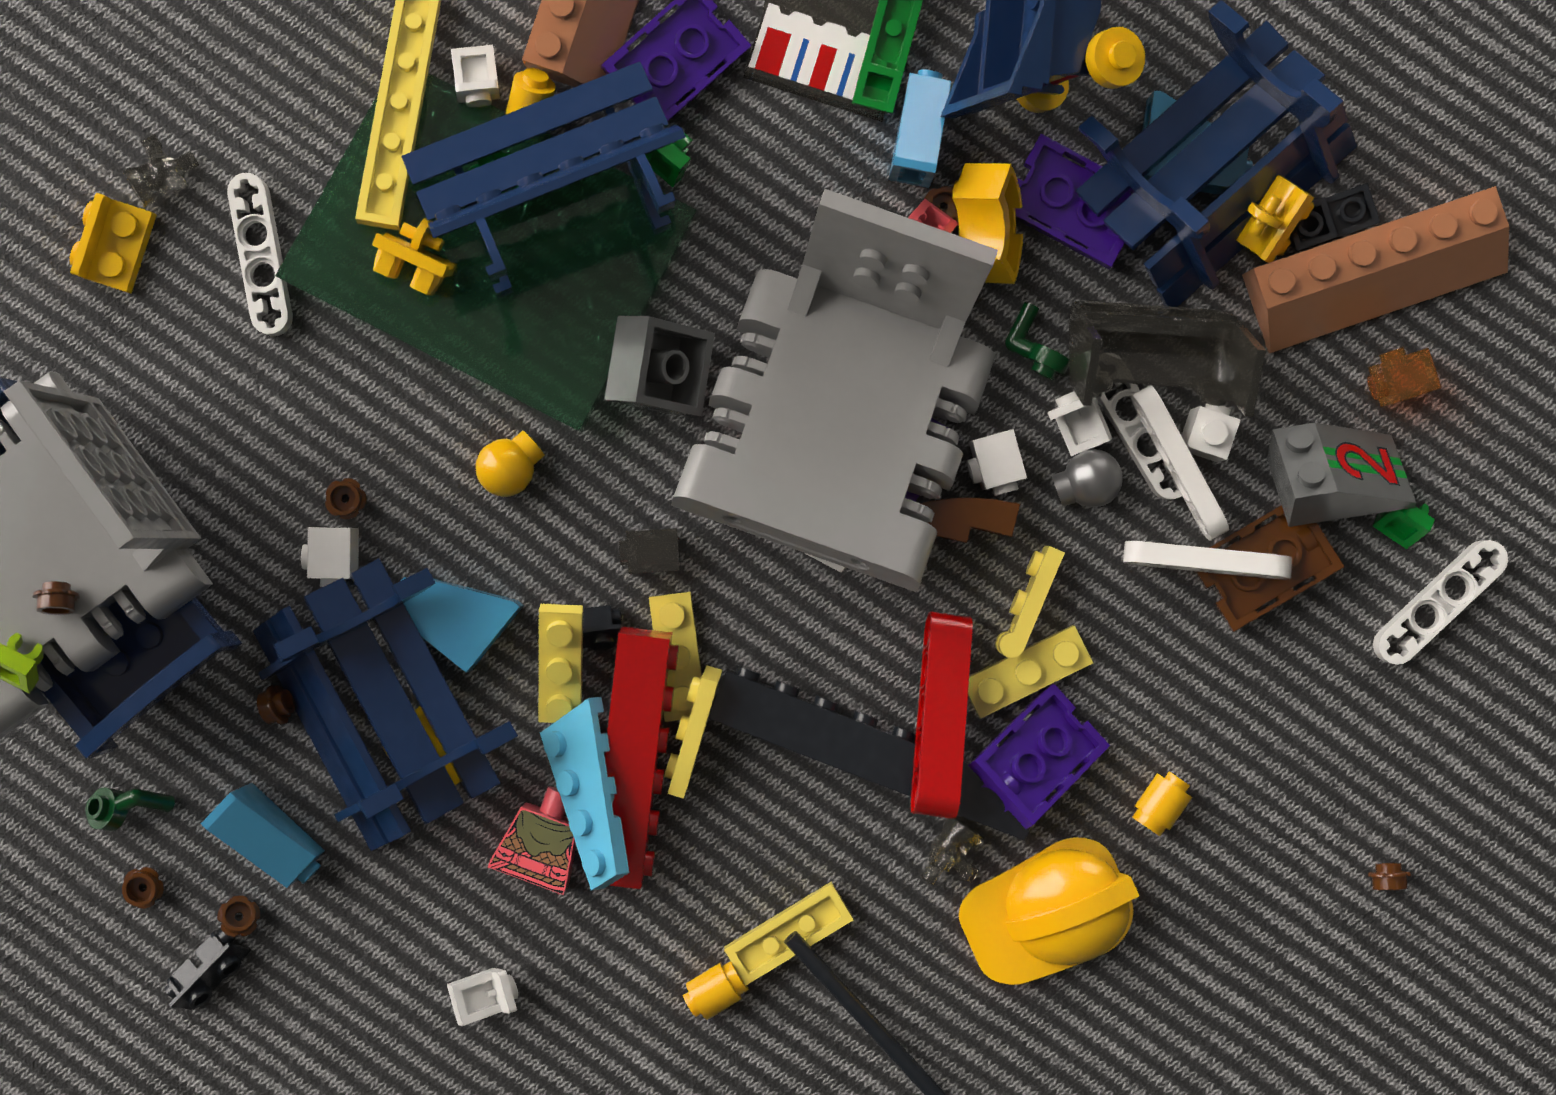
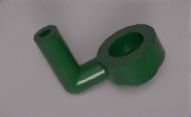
[1005,302,1072,380]
[85,787,175,832]

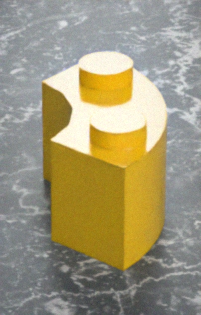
[952,163,1023,284]

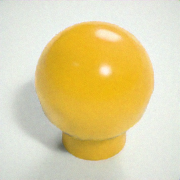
[475,430,545,497]

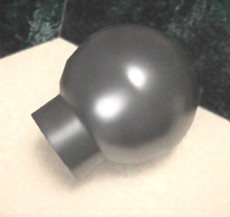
[1051,449,1123,507]

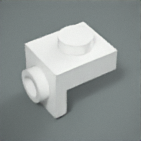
[451,45,500,107]
[1047,390,1113,456]
[447,968,518,1026]

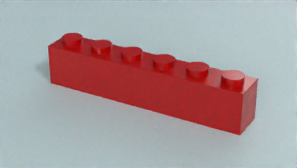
[605,626,679,889]

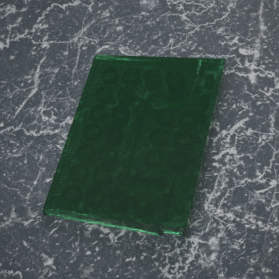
[275,73,697,433]

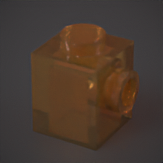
[1367,347,1442,407]

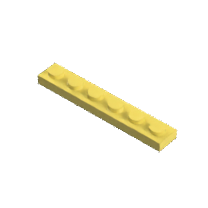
[355,0,441,231]

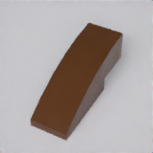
[920,497,1020,543]

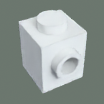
[1181,402,1240,462]
[967,429,1027,496]
[301,527,359,587]

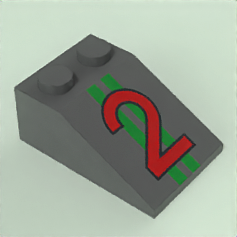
[1267,423,1416,527]

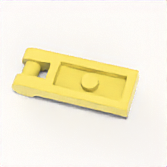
[995,546,1065,658]

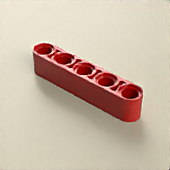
[911,611,973,819]

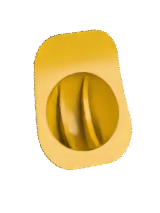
[959,837,1139,985]

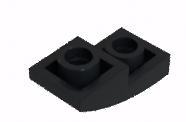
[1291,183,1381,251]

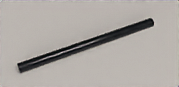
[784,931,947,1095]

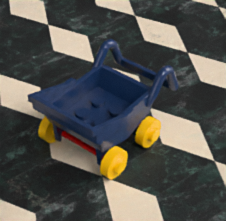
[940,0,1145,119]

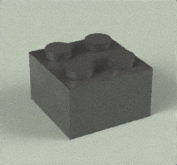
[604,316,715,417]

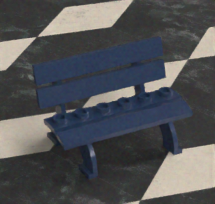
[1076,0,1357,312]
[401,62,686,298]
[253,558,518,851]

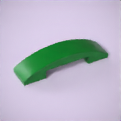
[852,0,923,114]

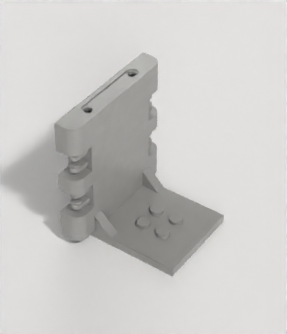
[671,189,998,592]
[0,371,213,739]

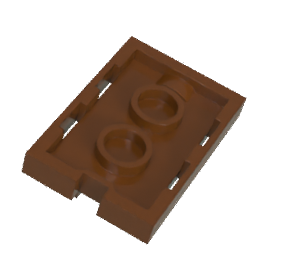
[1195,505,1344,632]

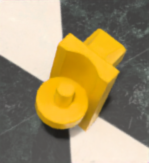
[1236,175,1314,263]
[372,218,457,296]

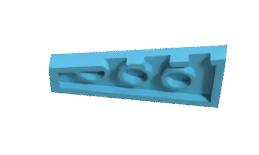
[540,697,629,890]

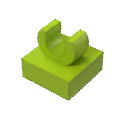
[0,633,44,693]

